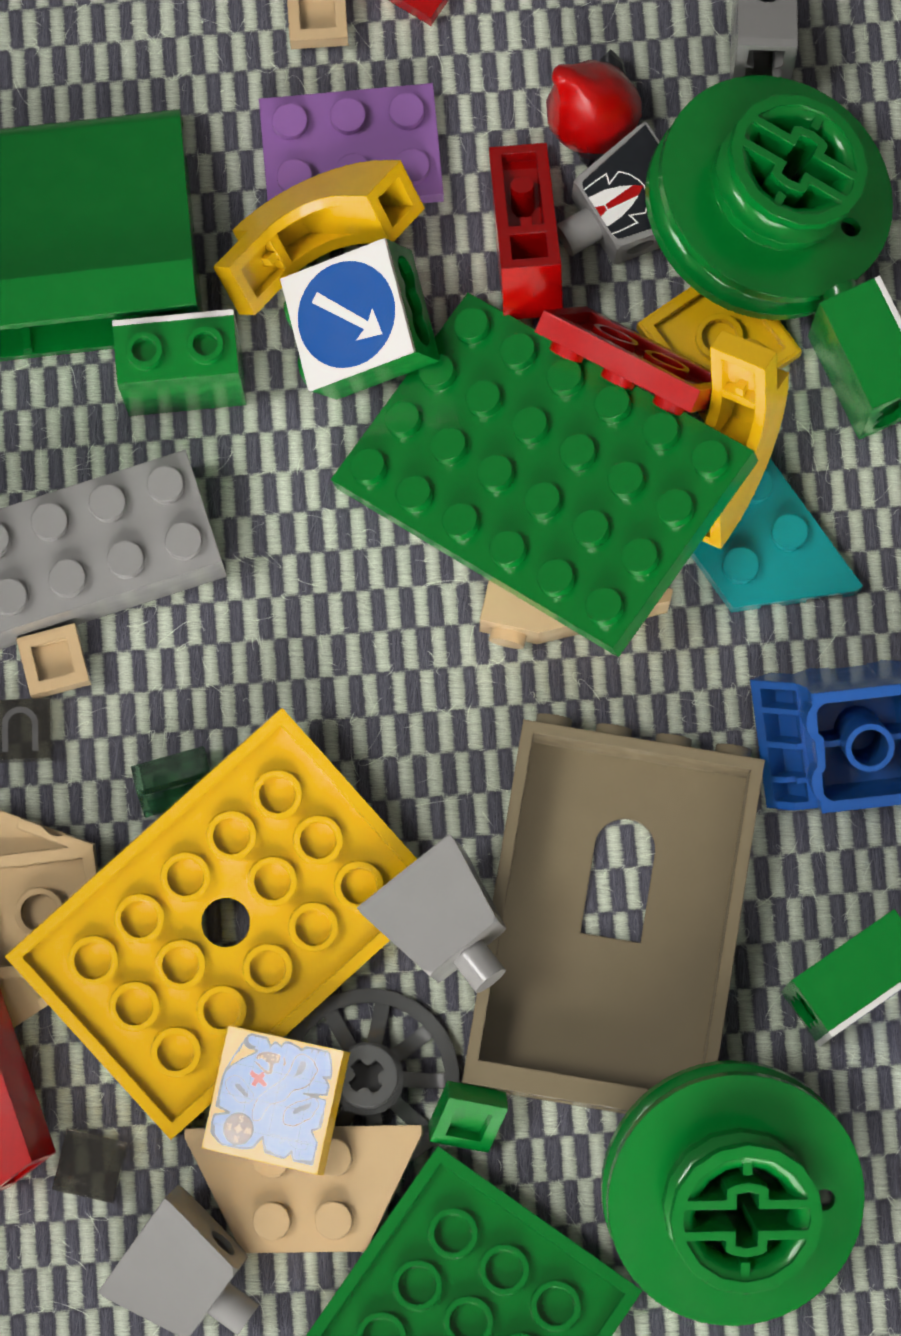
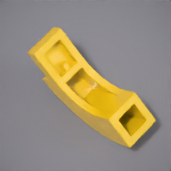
[213,160,425,315]
[702,330,789,549]

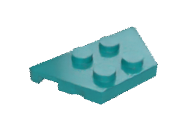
[691,458,863,613]

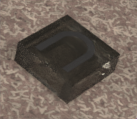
[0,698,53,763]

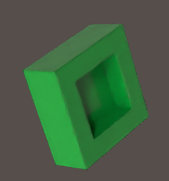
[428,1080,508,1153]

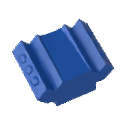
[750,660,901,814]

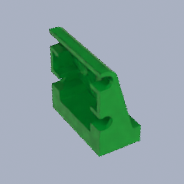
[0,109,203,362]

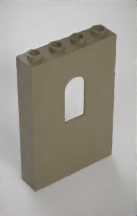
[462,713,765,1114]

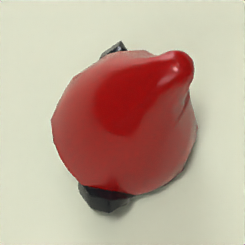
[546,49,642,168]

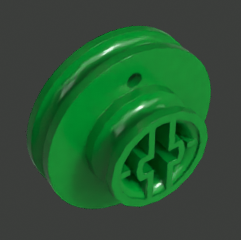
[645,75,893,320]
[601,1060,865,1326]

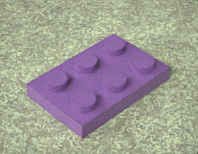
[259,83,444,203]

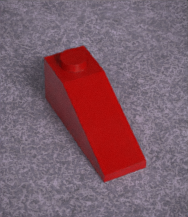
[489,143,563,319]

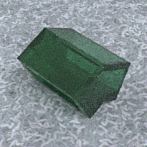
[131,746,212,818]

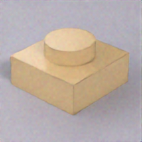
[287,0,349,49]
[16,623,92,700]

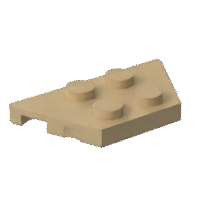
[0,810,98,1028]
[184,1125,424,1253]

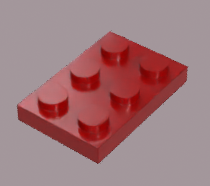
[534,306,712,416]

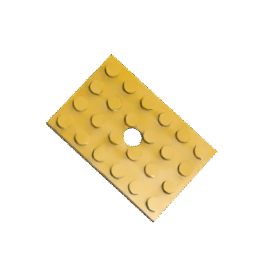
[4,708,417,1140]

